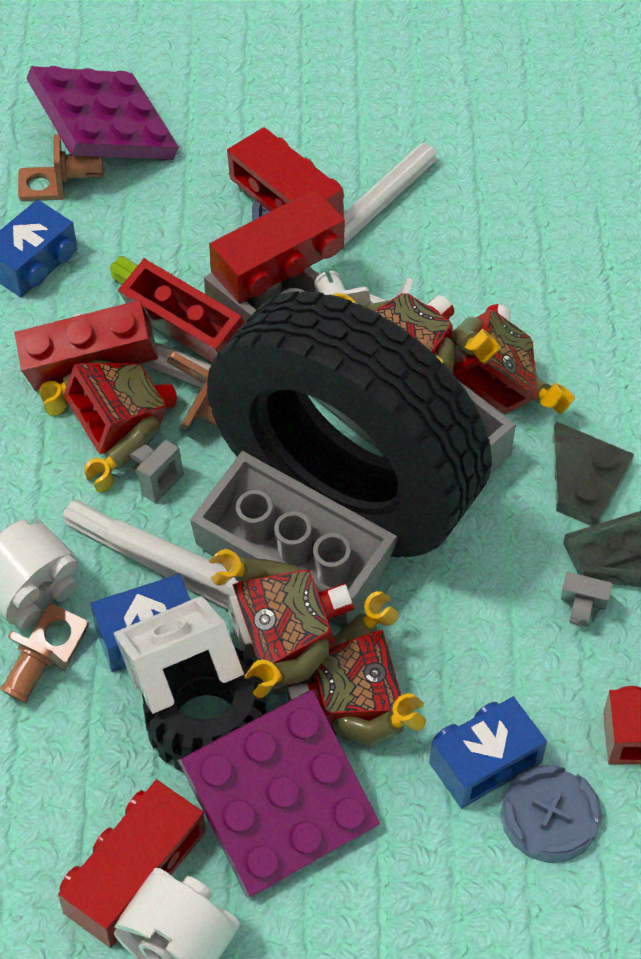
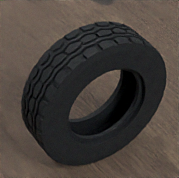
[207,291,492,558]

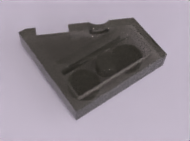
[552,422,634,529]
[563,511,641,587]

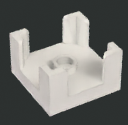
[113,596,244,714]

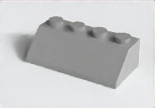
[190,451,397,629]

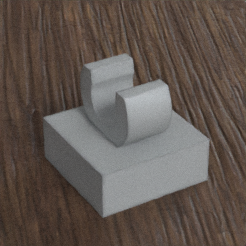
[129,440,184,504]
[561,572,612,627]

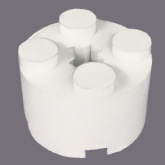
[0,518,79,630]
[114,868,241,959]

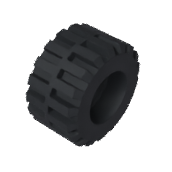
[142,647,266,772]

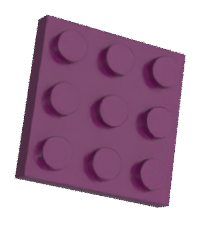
[26,66,179,160]
[178,690,380,897]

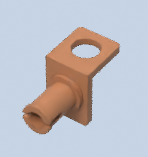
[18,134,103,201]
[166,351,217,431]
[0,604,89,704]

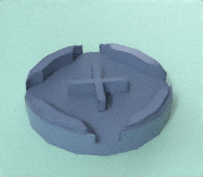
[501,765,602,863]

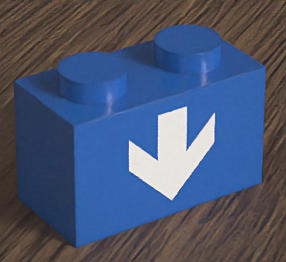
[0,199,77,298]
[90,574,190,672]
[429,696,547,809]

